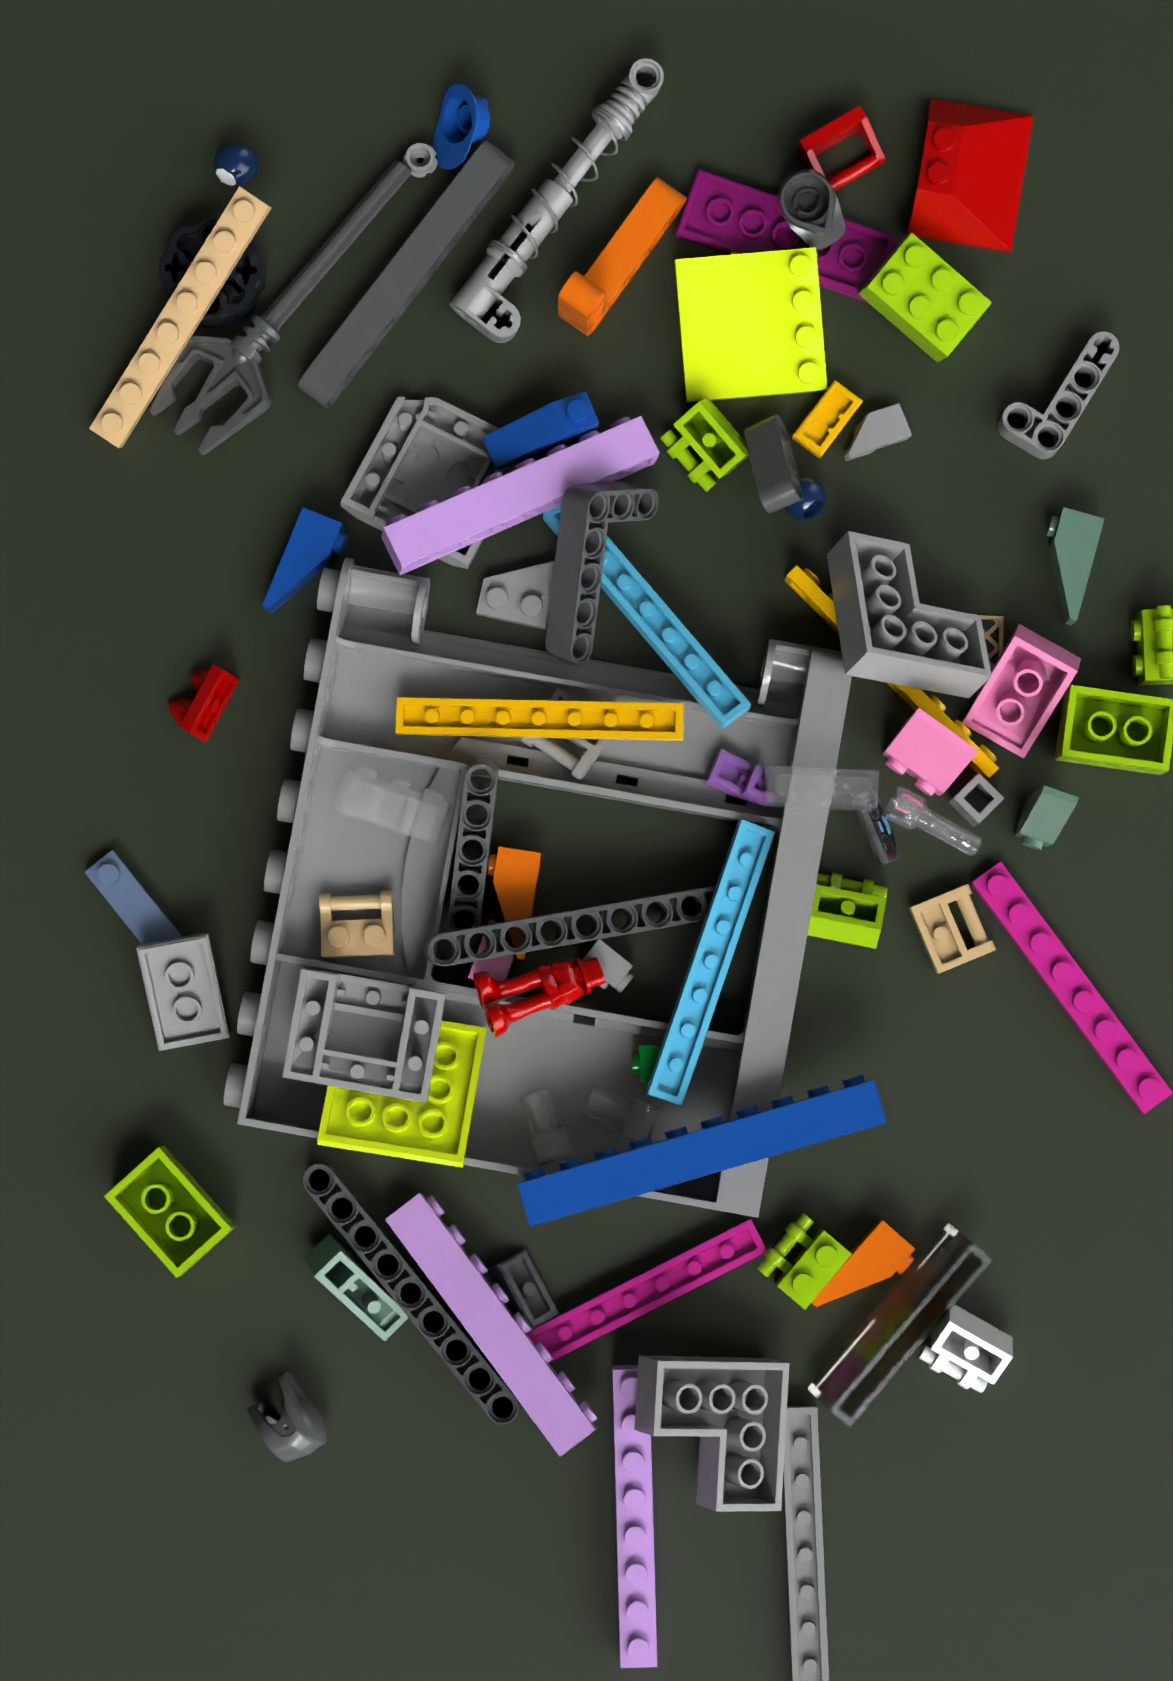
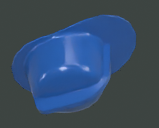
[432,84,490,170]

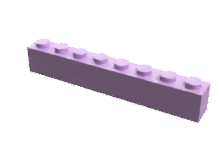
[381,416,660,575]
[385,1193,598,1457]
[612,1365,657,1668]

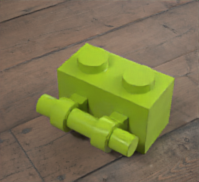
[660,398,749,492]
[1130,605,1173,685]
[807,872,888,949]
[757,1213,852,1310]

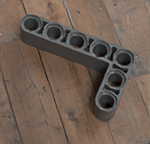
[546,482,659,664]

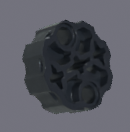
[159,218,266,329]

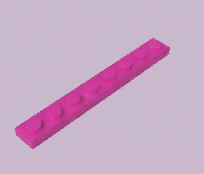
[971,861,1173,1114]
[527,1219,767,1362]

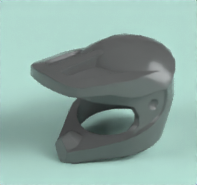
[777,169,846,250]
[247,1371,328,1463]

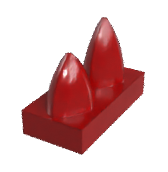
[168,664,240,742]

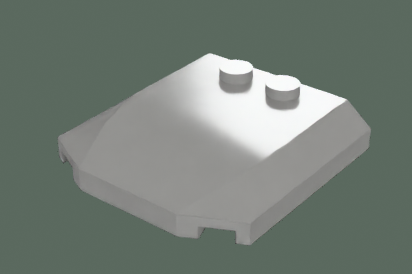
[341,397,517,569]

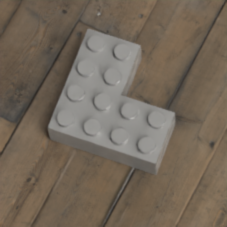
[827,531,992,698]
[634,1355,790,1512]

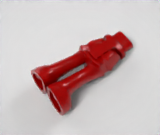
[473,957,606,1037]

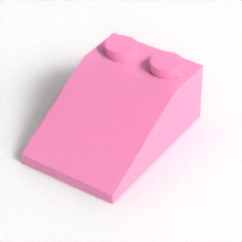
[962,624,1081,759]
[882,708,978,796]

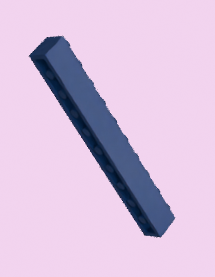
[517,1075,887,1227]

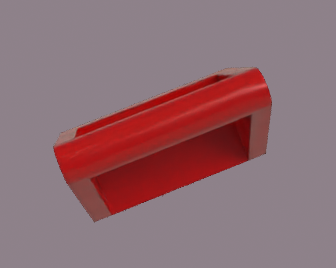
[797,105,886,192]

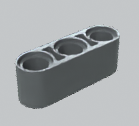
[744,414,803,514]

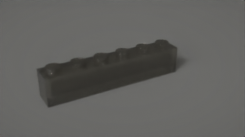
[807,1223,992,1427]

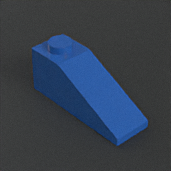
[482,392,599,471]
[262,507,348,614]

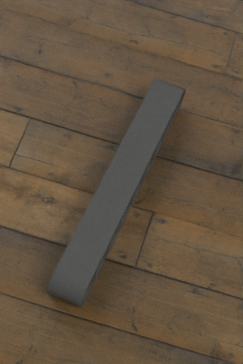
[298,140,516,408]
[424,885,716,966]
[303,1163,520,1425]

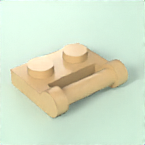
[909,884,996,974]
[319,890,395,959]

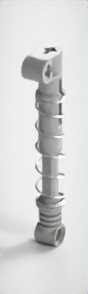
[449,58,664,343]

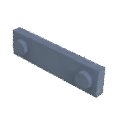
[84,850,183,944]

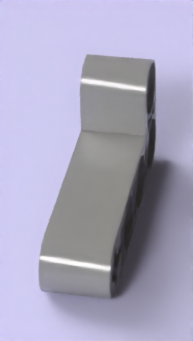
[997,331,1120,459]

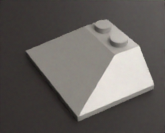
[282,968,446,1103]

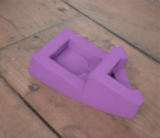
[705,748,774,807]

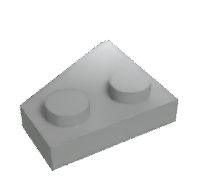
[476,561,555,630]

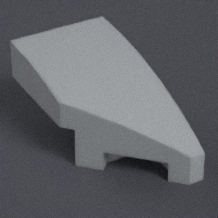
[844,403,912,461]

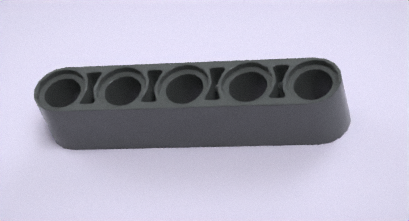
[448,757,499,931]

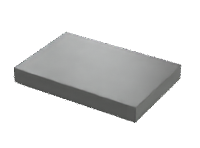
[136,932,230,1051]

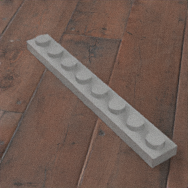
[783,1405,829,1681]

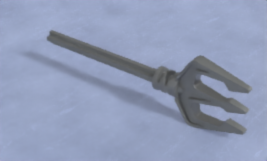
[150,160,412,455]

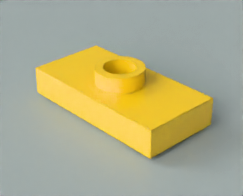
[792,380,863,459]

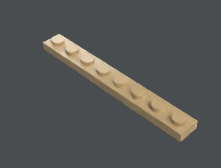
[89,186,272,448]

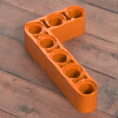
[558,177,687,336]

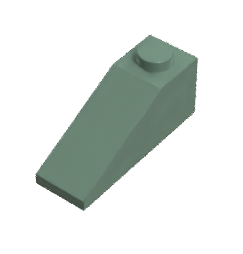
[1046,507,1105,626]
[1014,785,1079,850]
[303,1233,408,1341]

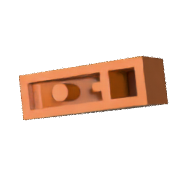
[487,846,542,961]
[812,1218,915,1307]

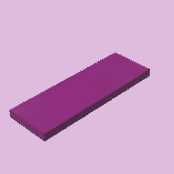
[675,169,897,303]

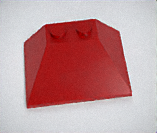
[907,98,1033,253]

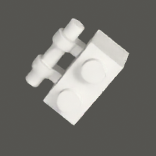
[918,1302,1013,1393]

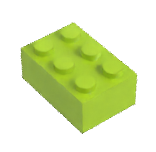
[858,233,992,363]
[1055,685,1173,775]
[104,1146,236,1278]

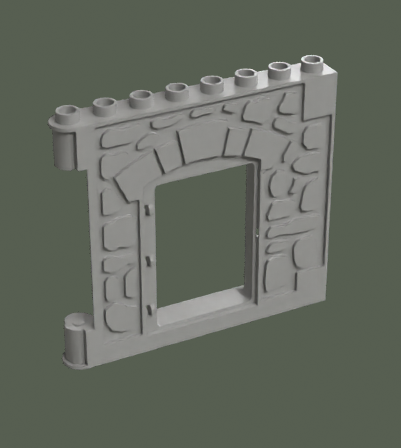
[224,558,852,1218]

